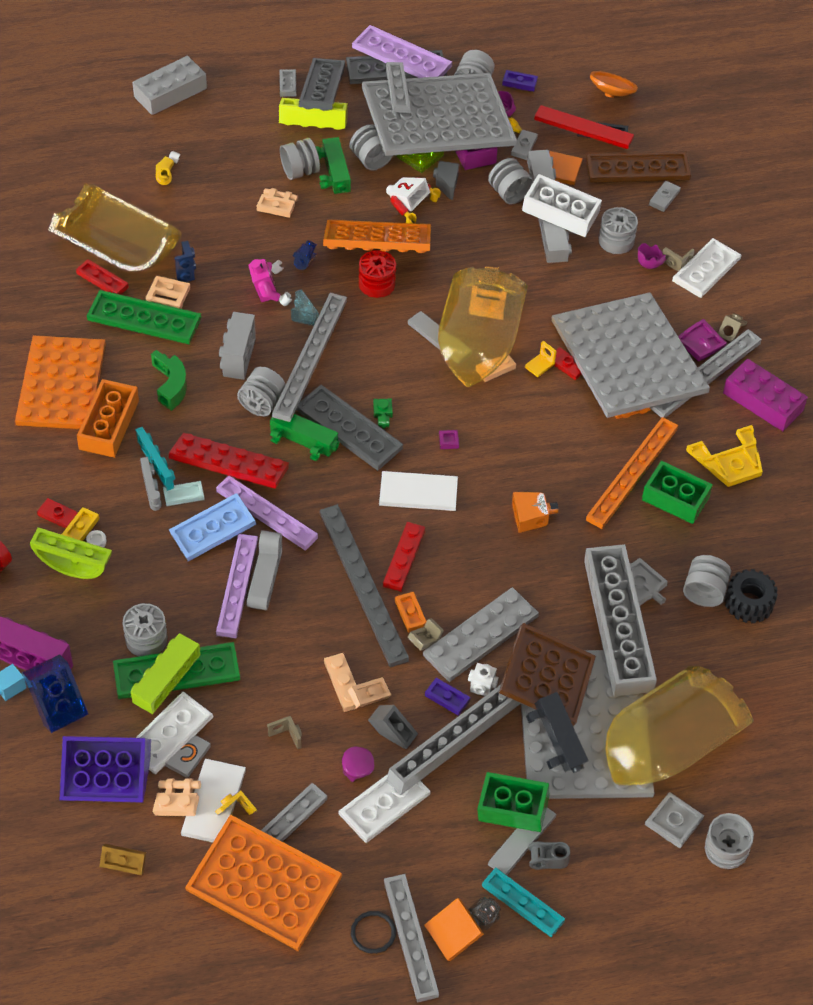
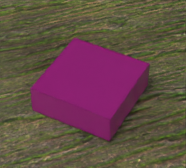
[439,430,459,449]

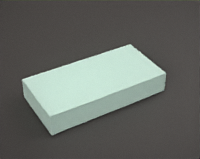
[163,481,204,506]

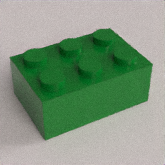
[642,461,713,524]
[477,772,550,833]

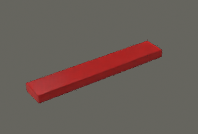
[534,105,634,149]

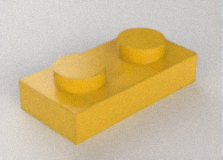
[61,507,100,541]

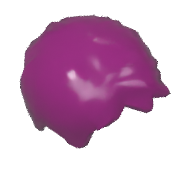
[638,243,667,269]

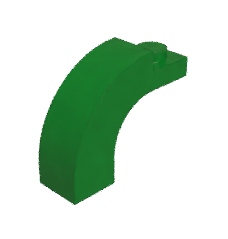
[151,350,187,411]

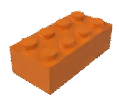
[77,379,139,458]

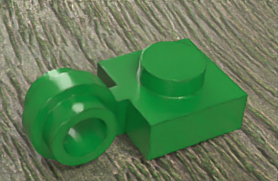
[373,398,393,429]

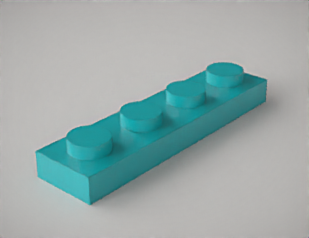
[135,427,175,491]
[482,867,565,938]

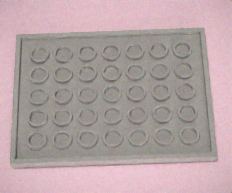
[362,73,517,156]
[551,292,710,418]
[521,650,654,799]

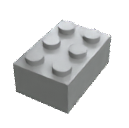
[219,312,256,380]

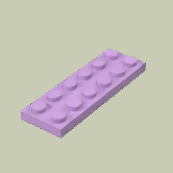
[352,25,452,78]

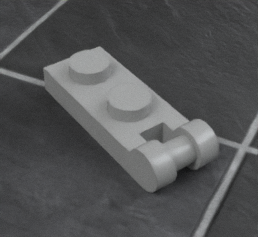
[140,457,161,511]

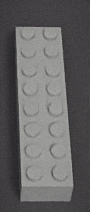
[584,544,657,696]

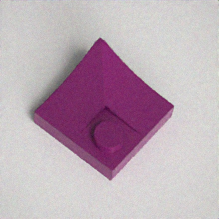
[678,319,727,362]

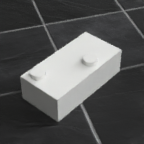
[522,174,602,237]

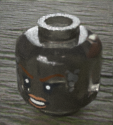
[468,897,501,930]

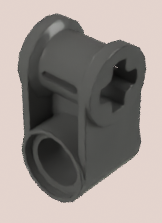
[529,841,570,870]

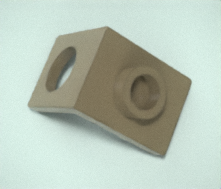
[663,247,695,272]
[718,313,747,342]
[267,716,302,749]

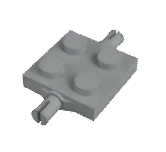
[630,558,667,606]

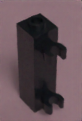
[526,692,589,773]

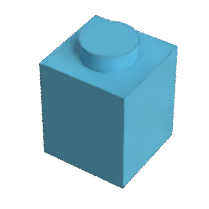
[0,664,26,701]

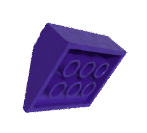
[59,736,151,802]

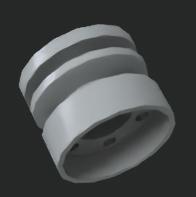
[454,50,495,76]
[350,124,393,170]
[280,138,320,180]
[488,158,534,204]
[599,207,638,254]
[237,367,286,417]
[683,555,732,607]
[123,603,168,656]
[704,813,754,869]

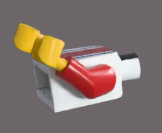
[386,177,441,223]

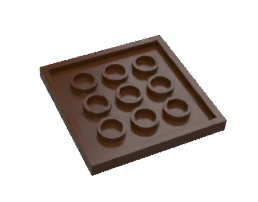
[499,623,596,726]

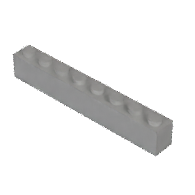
[527,150,572,263]
[387,685,521,795]

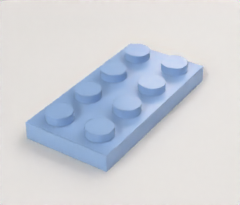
[169,493,256,561]

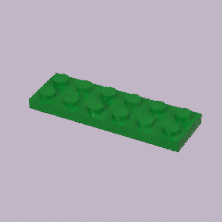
[87,290,201,345]
[113,642,240,699]

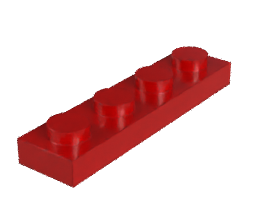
[383,522,425,592]

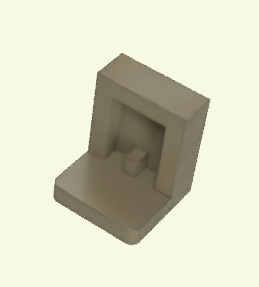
[408,618,443,651]

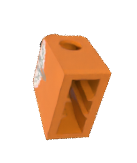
[512,492,558,533]

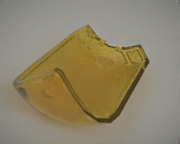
[48,184,182,271]
[438,266,528,387]
[606,666,754,785]

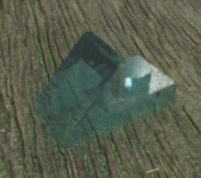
[291,289,319,326]

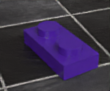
[502,70,538,92]
[425,678,470,716]

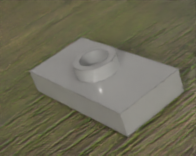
[280,70,296,97]
[511,130,538,160]
[649,181,681,212]

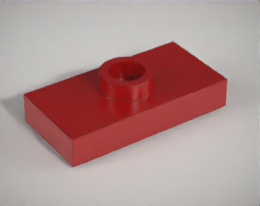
[550,347,582,380]
[37,498,78,529]

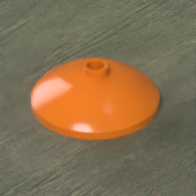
[590,71,638,98]

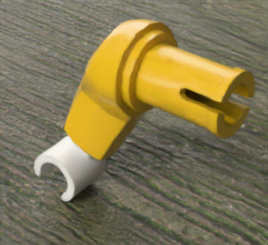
[156,151,180,185]

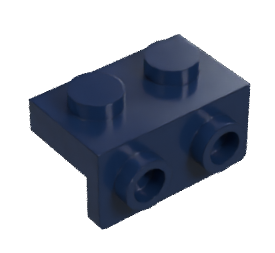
[175,241,196,282]

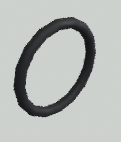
[351,911,396,954]

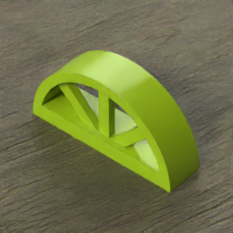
[30,528,112,579]

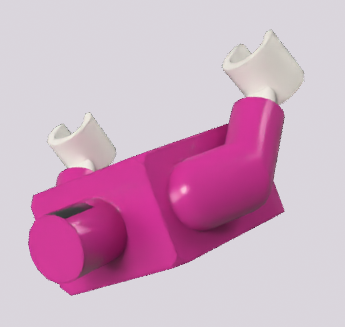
[248,259,292,306]

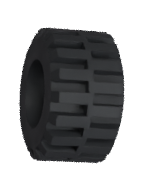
[725,569,778,623]

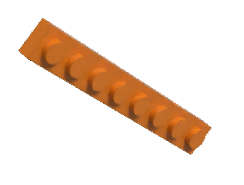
[586,417,678,529]

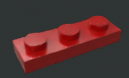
[76,259,129,295]

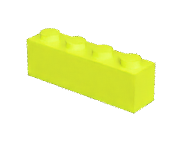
[279,98,348,130]

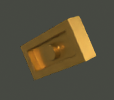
[99,844,147,875]

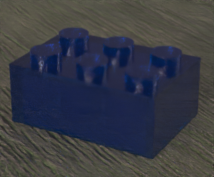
[22,654,88,733]

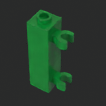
[315,137,351,194]
[270,414,340,461]

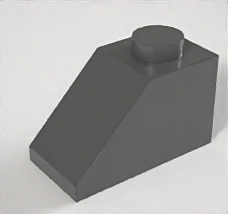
[433,161,459,200]
[368,705,418,749]

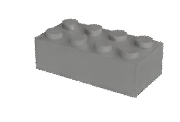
[133,55,207,115]

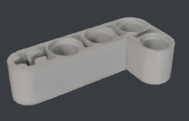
[247,531,282,610]

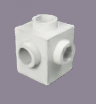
[468,663,499,696]

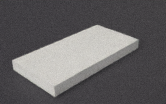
[672,238,741,298]
[379,471,458,511]
[136,692,213,775]
[181,759,246,842]
[339,774,430,843]

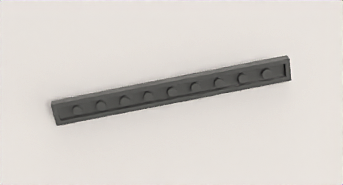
[320,504,409,668]

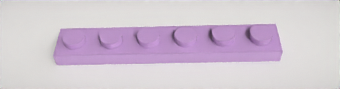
[216,476,318,551]
[216,534,258,638]

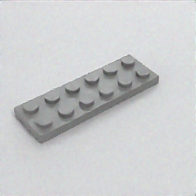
[423,587,539,682]

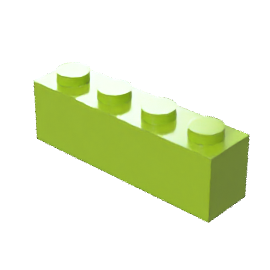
[131,633,201,714]

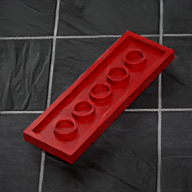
[169,433,289,489]

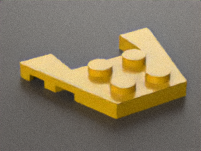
[686,425,763,487]

